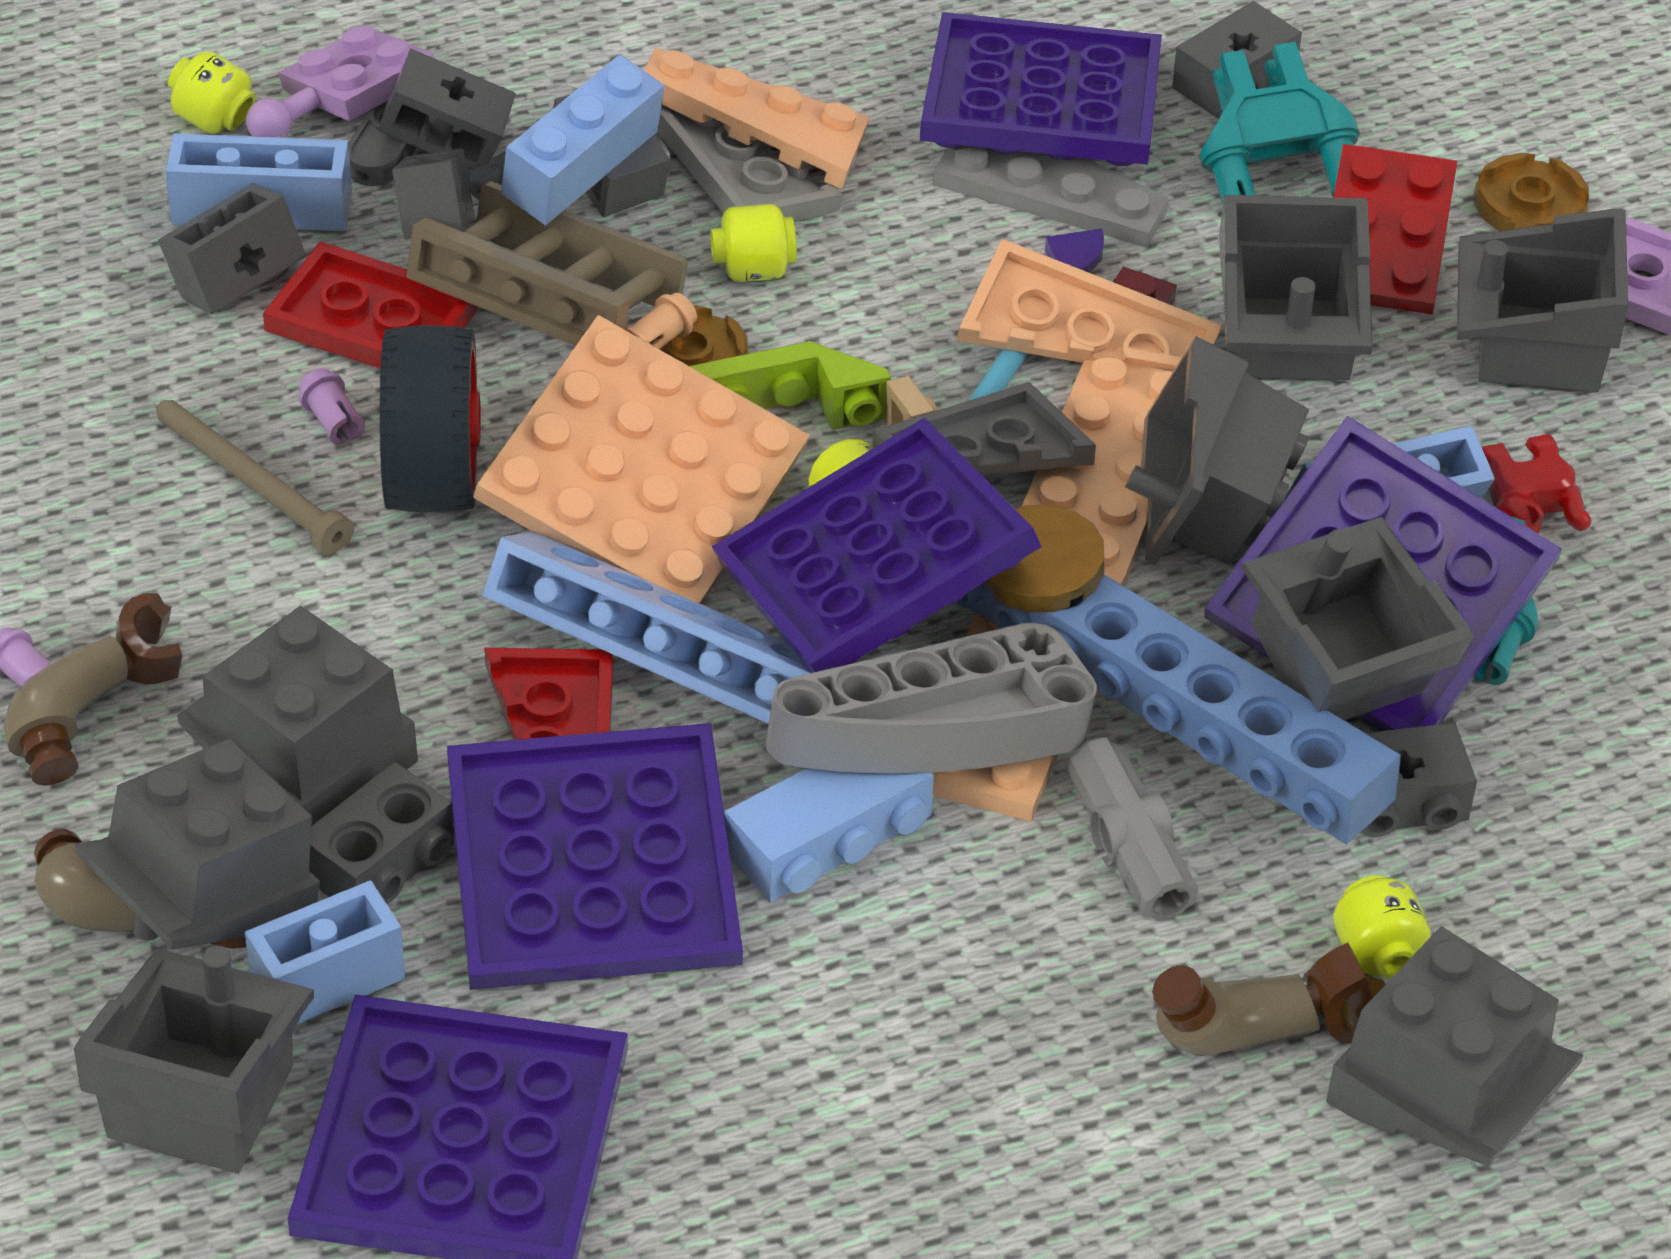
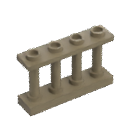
[406,181,688,346]

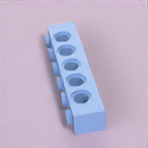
[482,532,812,724]

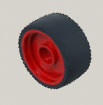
[380,325,481,512]

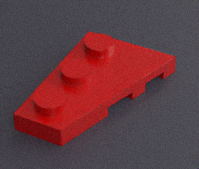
[484,647,613,740]

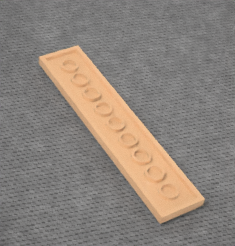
[932,356,1173,822]

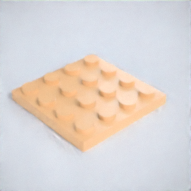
[473,315,810,604]

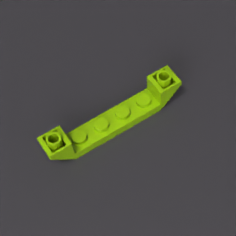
[689,341,891,430]

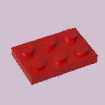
[1333,144,1458,315]
[263,241,478,369]

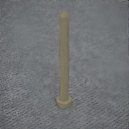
[156,400,354,556]

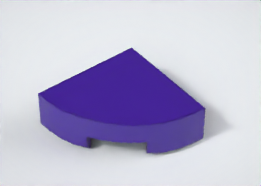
[1045,228,1104,273]

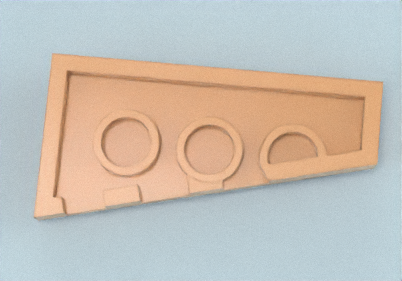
[644,48,870,190]
[956,239,1222,371]

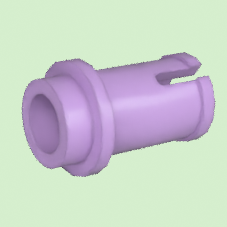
[299,369,365,445]
[0,627,52,687]

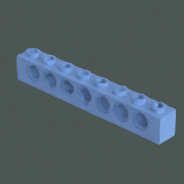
[956,575,1401,845]

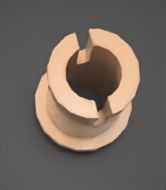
[625,293,697,349]

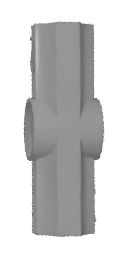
[1068,737,1198,921]

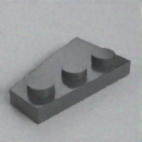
[872,382,1096,475]

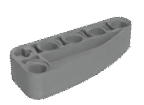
[765,622,1097,774]

